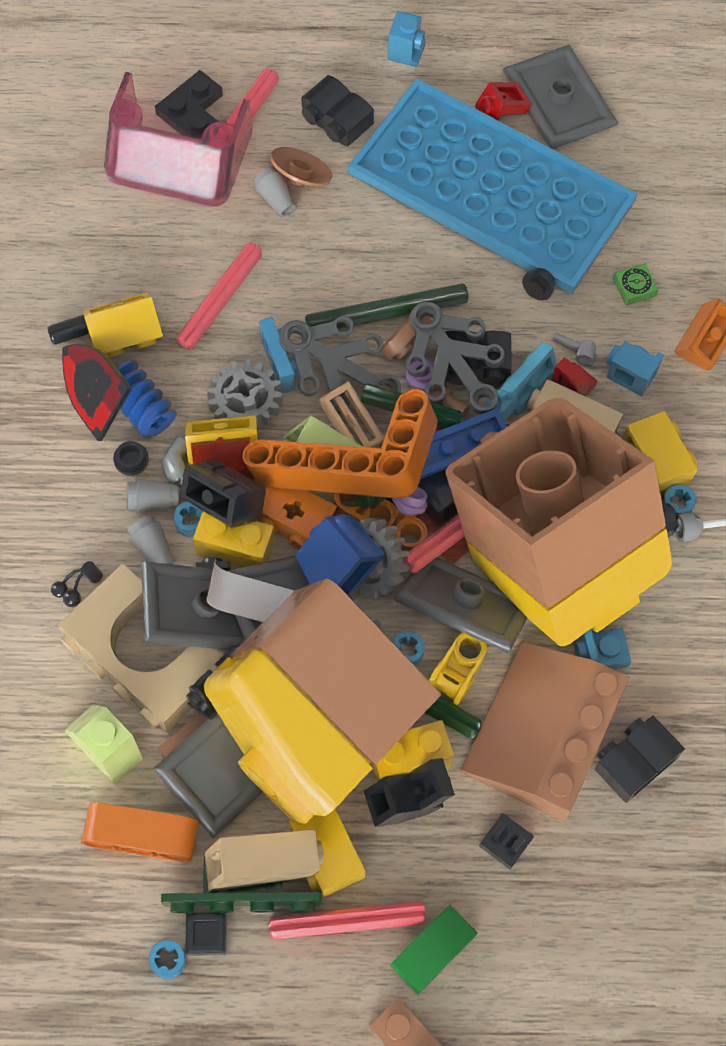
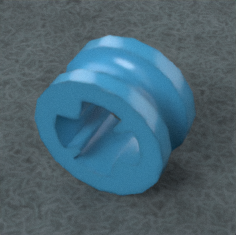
[662,484,696,514]
[174,501,203,537]
[392,631,425,666]
[149,940,186,979]

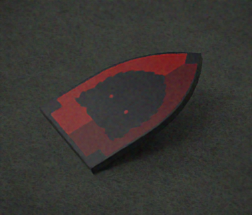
[62,344,132,441]

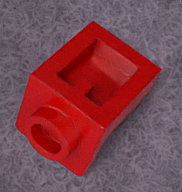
[475,82,532,121]
[551,357,598,397]

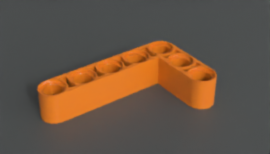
[242,389,438,498]

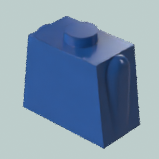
[295,514,385,597]

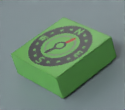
[613,263,659,305]

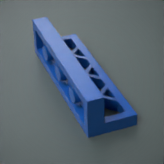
[420,408,508,479]

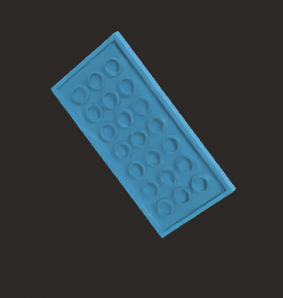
[348,78,638,294]

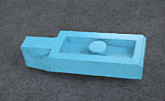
[483,342,557,421]

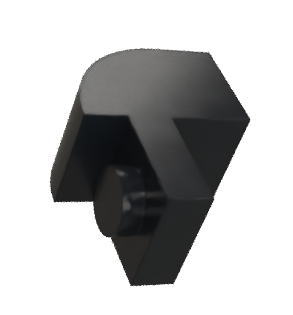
[363,758,455,827]

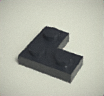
[155,70,223,150]

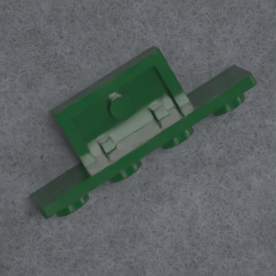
[161,856,322,914]

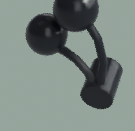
[51,561,103,607]

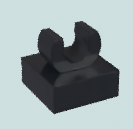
[479,813,534,870]

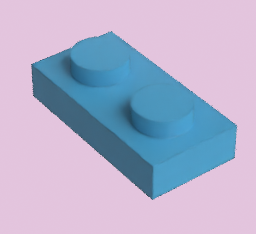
[259,317,299,394]

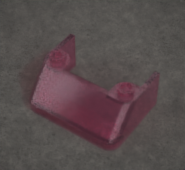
[104,72,252,207]

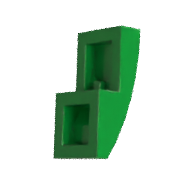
[390,905,478,995]

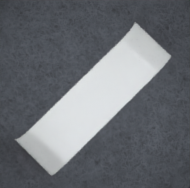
[207,558,357,622]

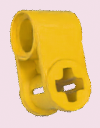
[428,633,487,706]

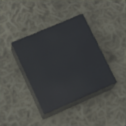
[185,913,227,956]

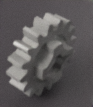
[207,359,283,430]
[357,518,409,599]

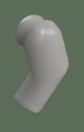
[162,436,187,487]

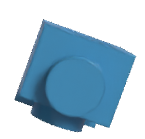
[387,11,426,67]
[606,341,664,397]

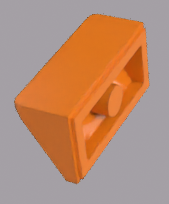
[674,298,726,371]

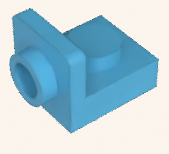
[575,628,631,669]

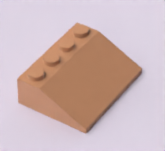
[460,641,630,822]

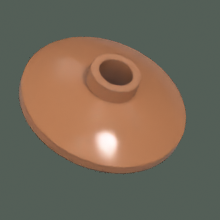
[270,147,332,187]

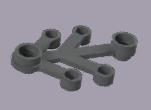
[406,302,505,415]
[279,316,402,414]

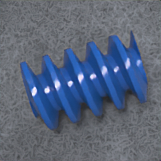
[117,360,177,437]

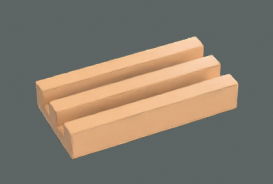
[318,381,384,448]

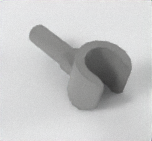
[553,332,596,367]

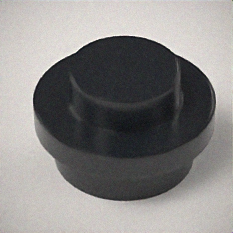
[522,268,555,301]
[113,441,149,476]

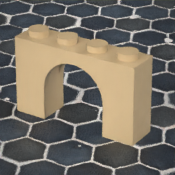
[58,563,224,733]

